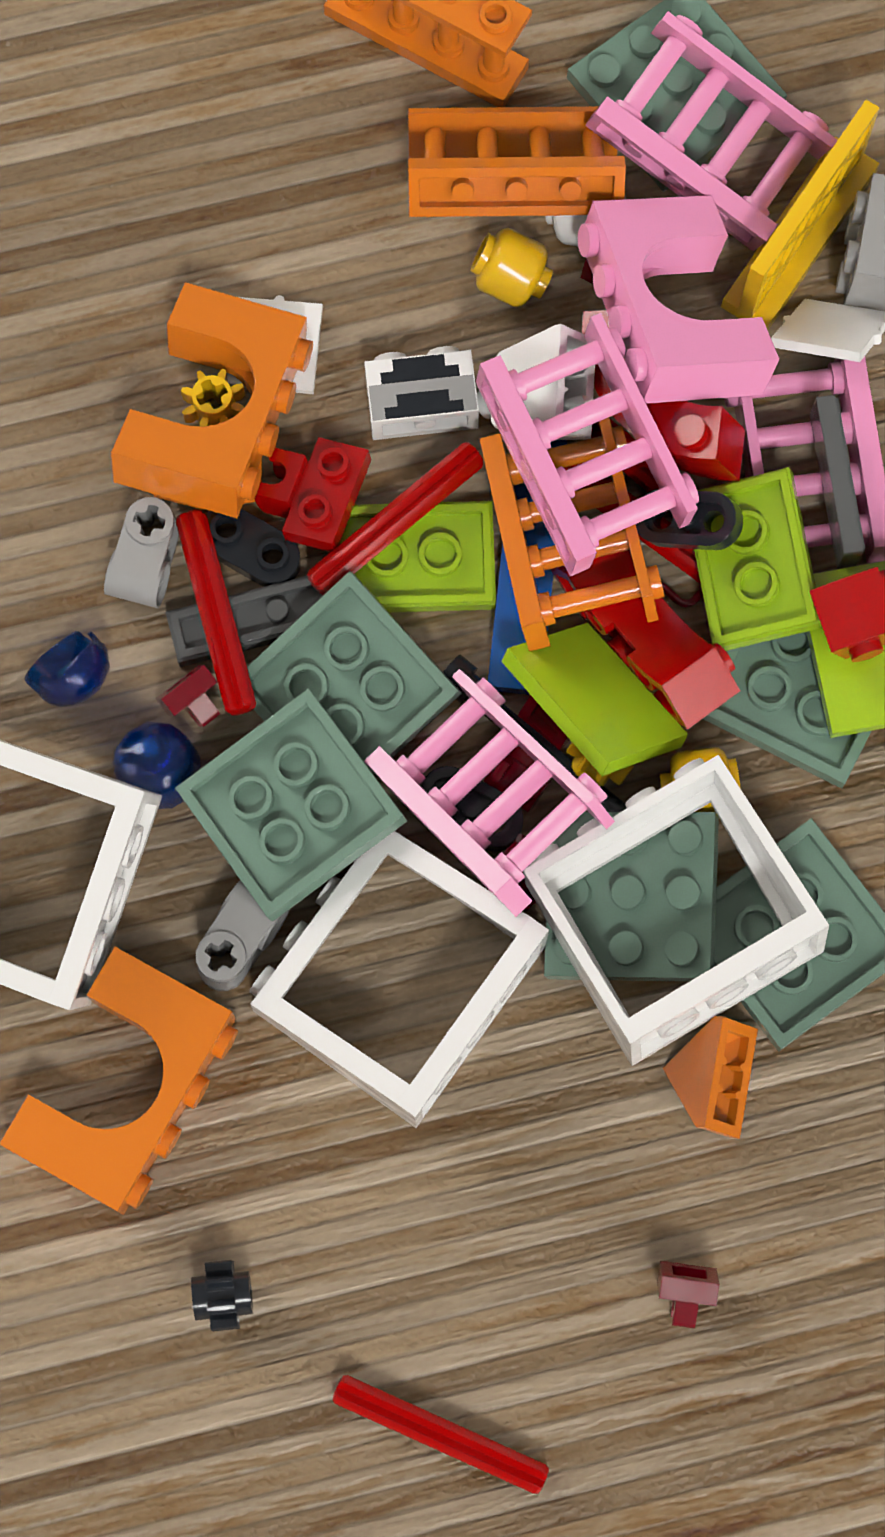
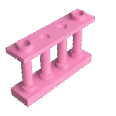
[585,11,837,251]
[476,313,699,576]
[724,356,885,563]
[364,669,615,917]

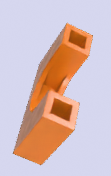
[111,282,313,518]
[0,947,238,1215]

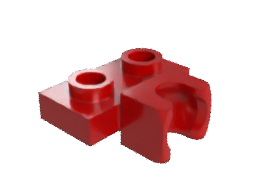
[254,437,372,552]

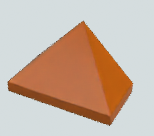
[663,1016,758,1139]

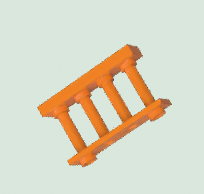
[324,0,532,107]
[408,106,626,217]
[480,417,665,651]

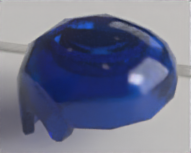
[24,631,110,707]
[112,721,201,809]

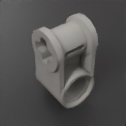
[104,497,179,608]
[196,880,289,991]

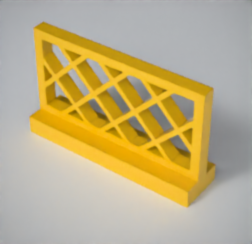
[721,99,880,330]

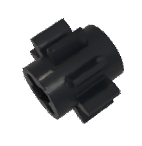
[191,1260,253,1332]

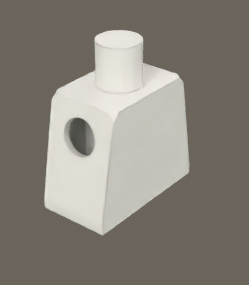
[477,324,595,440]

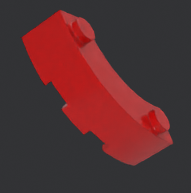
[582,310,745,481]
[550,550,740,729]
[809,567,885,662]

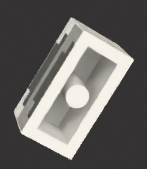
[364,346,479,440]

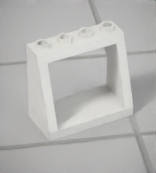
[0,740,163,1010]
[523,755,829,1066]
[250,831,549,1128]

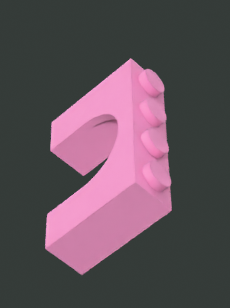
[578,195,779,404]

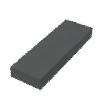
[810,395,865,569]
[165,576,323,667]

